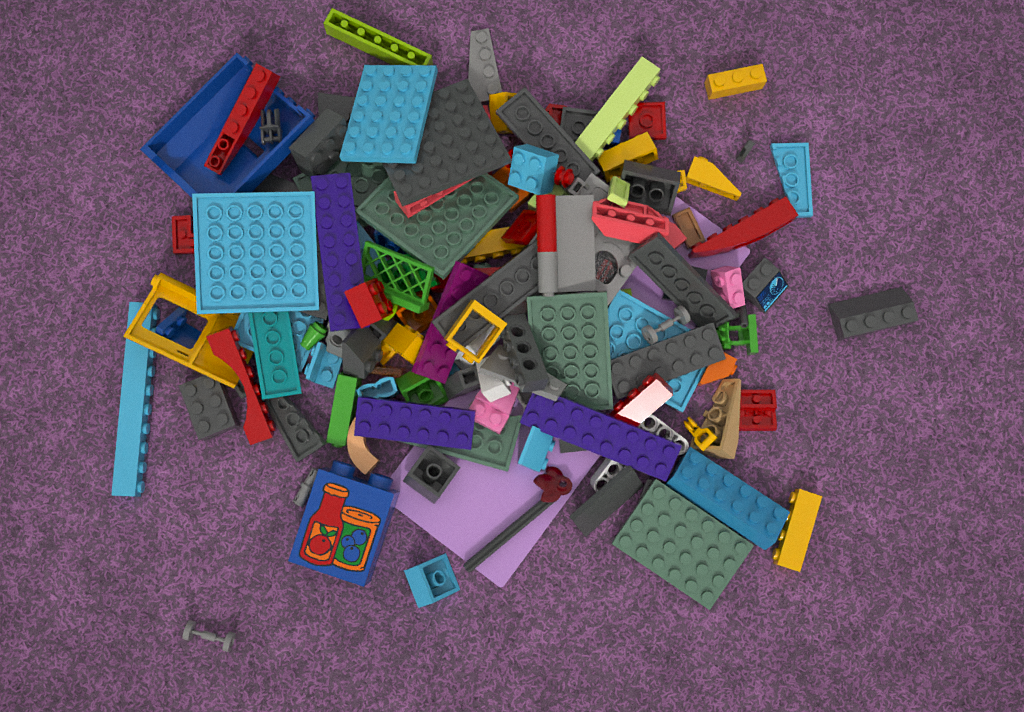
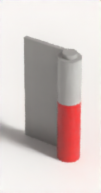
[536,194,596,297]

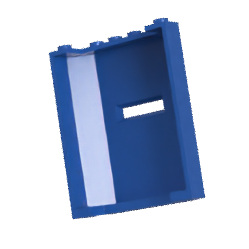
[140,53,315,197]

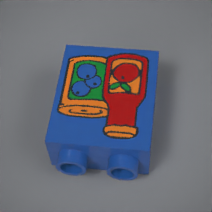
[288,460,400,587]

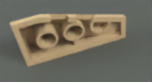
[690,379,741,459]

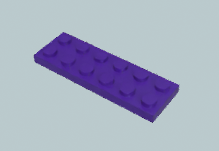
[354,396,476,450]

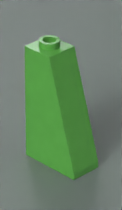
[326,371,363,448]

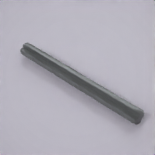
[463,500,554,572]

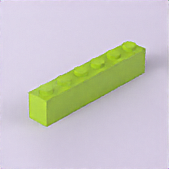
[323,8,433,65]

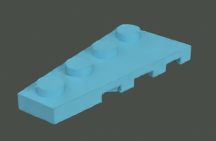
[770,143,813,218]

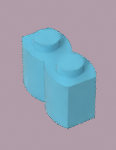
[356,377,400,399]

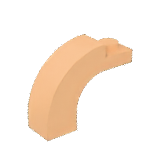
[347,417,380,475]

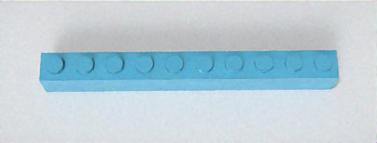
[111,302,160,497]

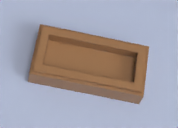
[672,207,706,249]

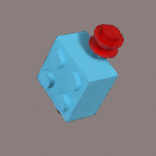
[505,144,574,195]

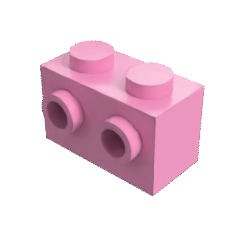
[711,266,745,309]

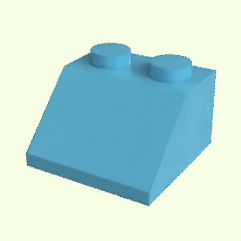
[518,426,556,472]
[404,553,460,608]

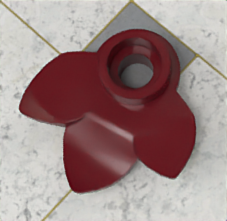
[533,466,572,503]

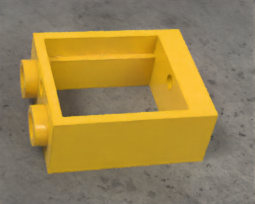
[443,299,507,364]

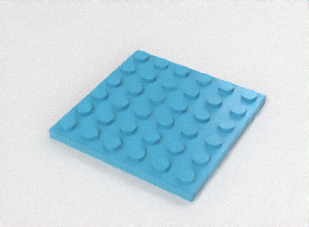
[192,191,319,314]

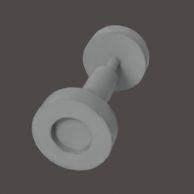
[641,305,690,345]
[182,620,236,652]

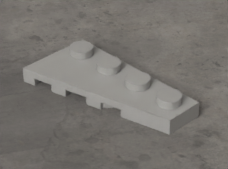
[478,344,567,401]

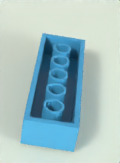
[665,447,790,550]

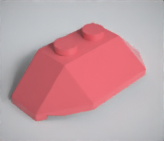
[591,198,669,244]

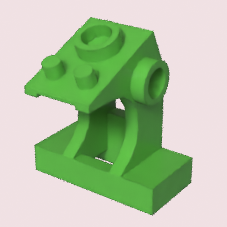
[716,314,758,355]

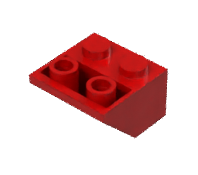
[344,278,393,329]

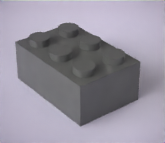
[289,108,348,177]
[178,375,240,441]

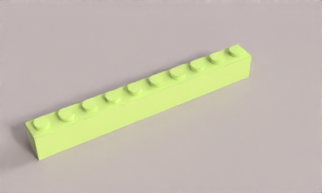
[528,57,660,211]

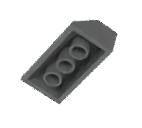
[828,287,919,341]

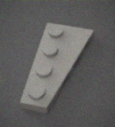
[468,28,502,104]

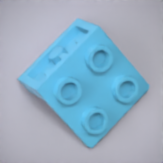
[304,341,343,389]

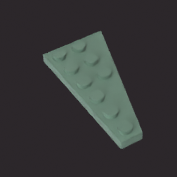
[399,415,522,472]

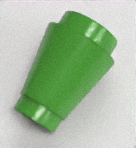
[300,321,328,350]

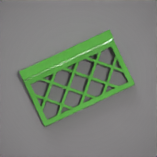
[362,240,435,314]

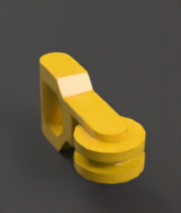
[683,416,717,451]

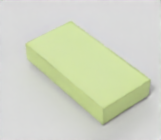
[607,176,630,208]

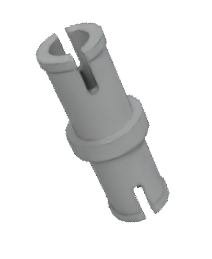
[292,467,318,507]

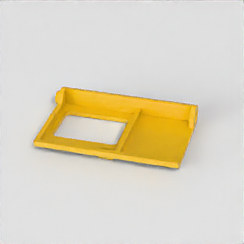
[123,273,254,389]

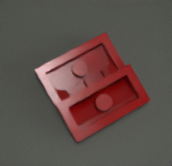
[739,390,777,431]

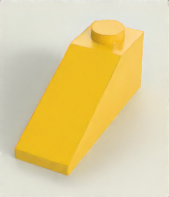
[686,156,741,201]

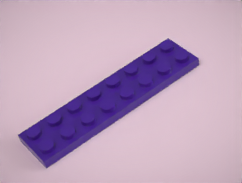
[311,173,370,332]
[520,393,682,481]

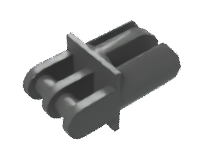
[259,108,283,145]

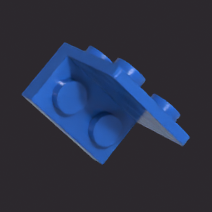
[156,307,202,356]

